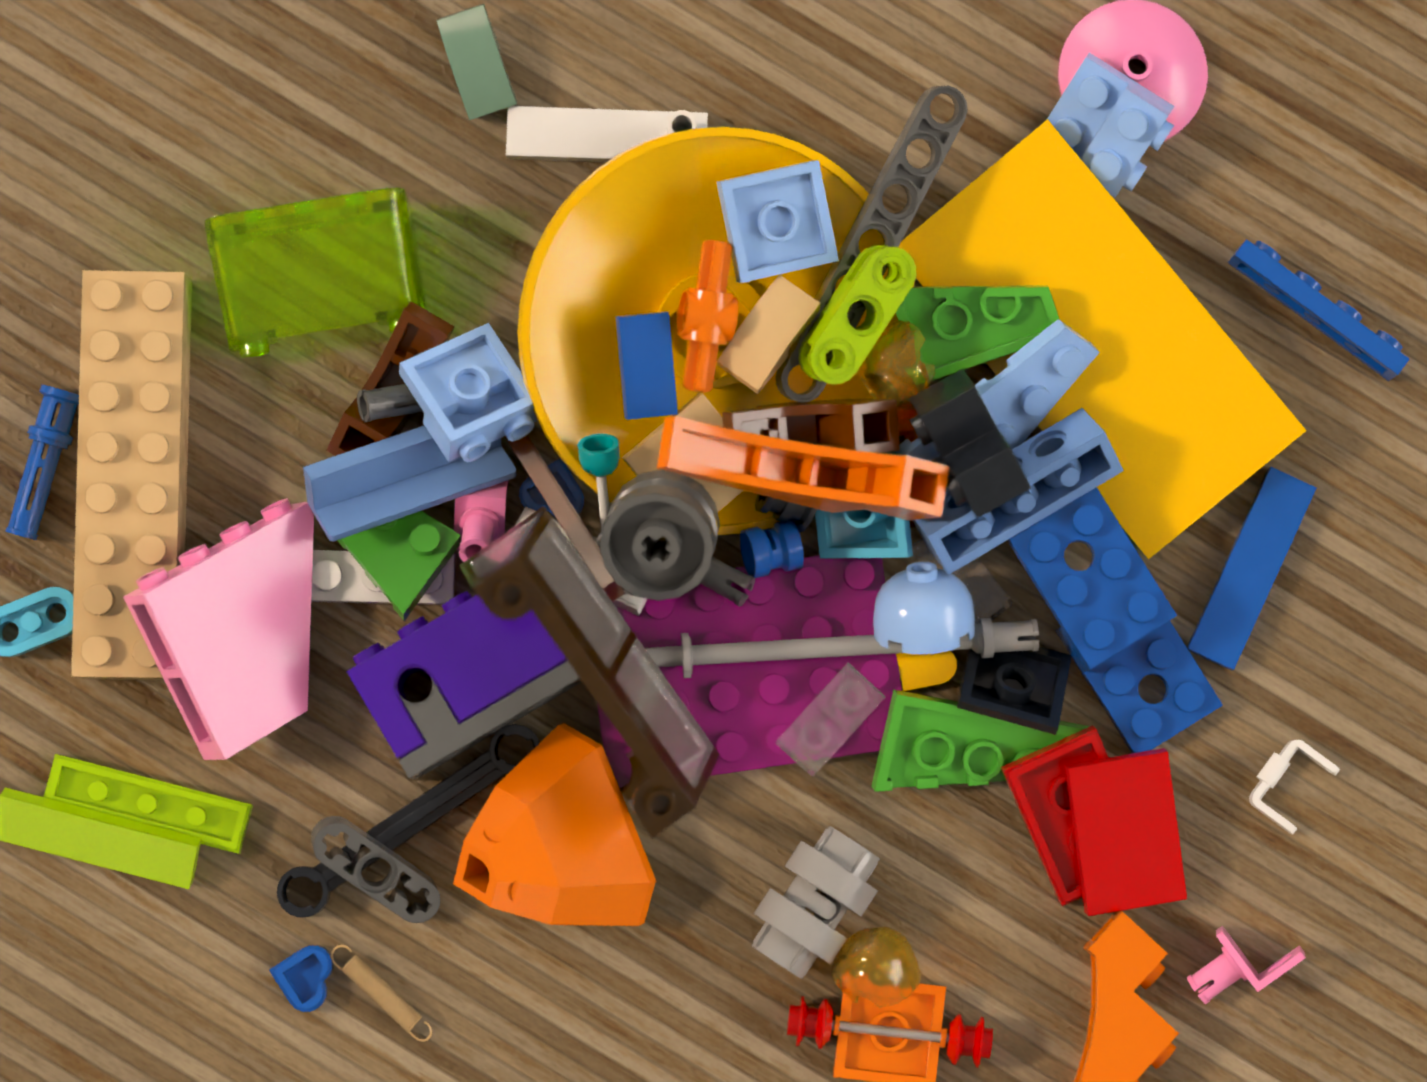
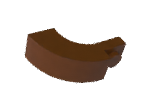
[326,301,454,456]
[722,399,900,453]

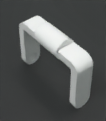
[1249,740,1340,835]

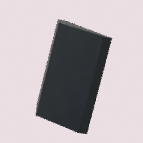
[957,646,1072,735]

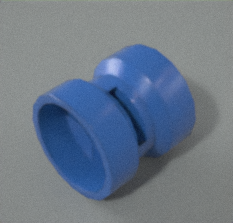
[740,520,804,578]

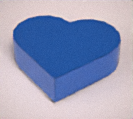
[519,458,584,518]
[269,945,333,1012]

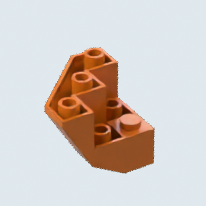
[453,723,656,926]

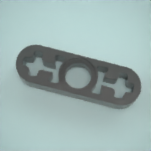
[311,816,440,923]

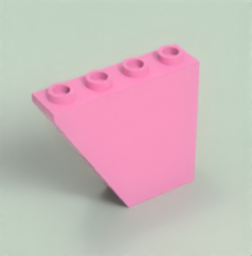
[123,498,314,760]

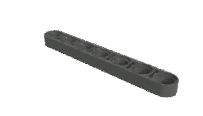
[775,86,968,403]

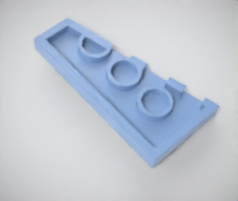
[895,319,1100,488]

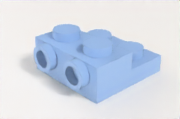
[1047,52,1174,198]
[399,323,537,462]

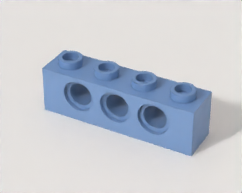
[913,408,1124,575]

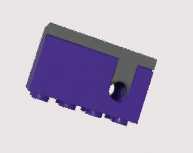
[346,591,582,780]

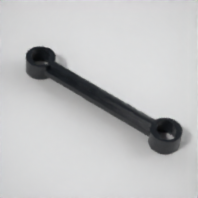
[277,724,540,918]

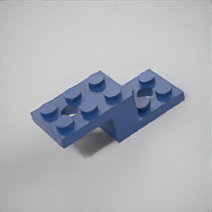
[1007,487,1223,753]

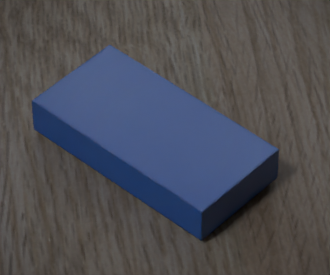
[615,311,678,420]

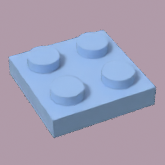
[716,160,839,283]

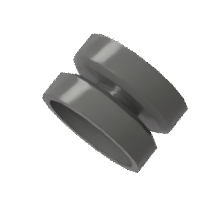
[600,470,720,601]

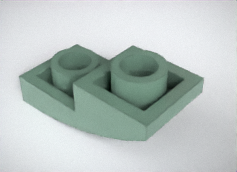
[437,3,517,120]

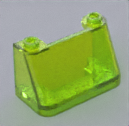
[204,188,428,358]

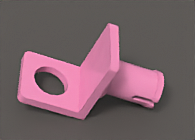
[454,480,509,562]
[1186,926,1305,1004]

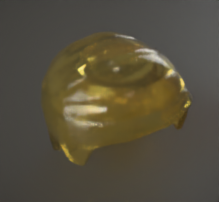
[857,320,935,411]
[832,926,922,1008]

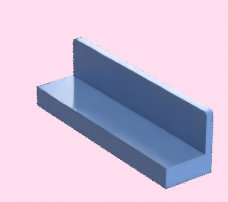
[303,425,517,541]

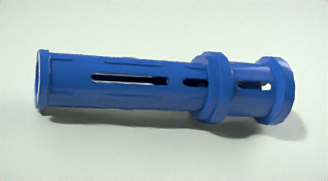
[5,384,79,540]

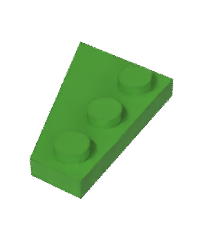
[896,285,1060,385]

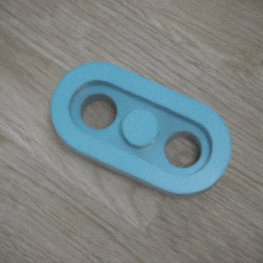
[0,587,74,657]

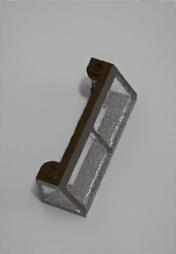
[459,506,720,839]

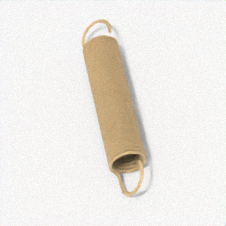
[330,945,432,1042]

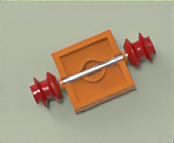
[787,974,993,1082]

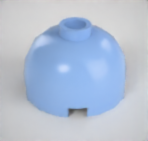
[873,562,975,654]

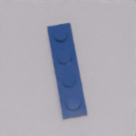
[1227,239,1409,381]

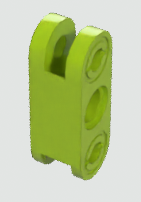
[798,245,916,384]

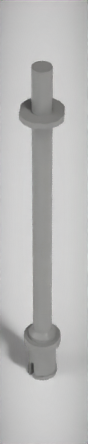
[645,618,1039,678]

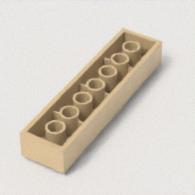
[71,270,192,680]

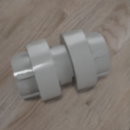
[751,826,880,979]

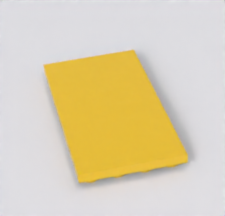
[901,119,1307,559]

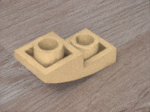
[717,274,820,394]

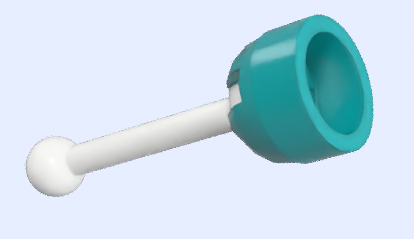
[578,434,620,547]

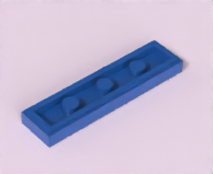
[1187,467,1317,671]

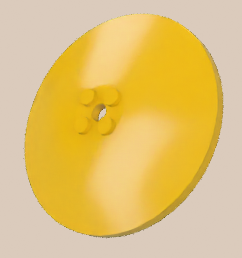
[518,127,915,535]

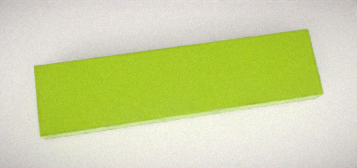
[44,754,253,854]
[0,787,202,889]

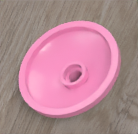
[1058,0,1208,147]

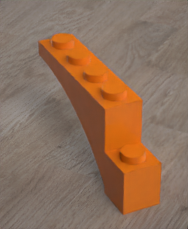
[657,416,950,520]
[1073,911,1179,1082]

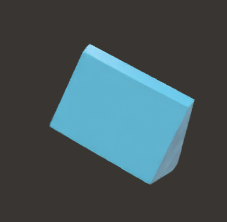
[815,451,913,558]

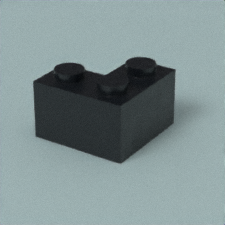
[909,369,1031,518]

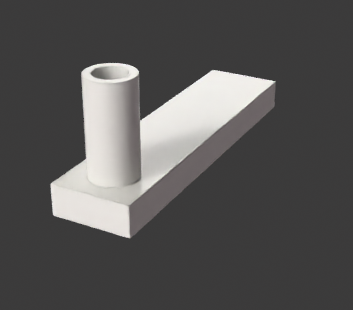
[506,106,708,162]

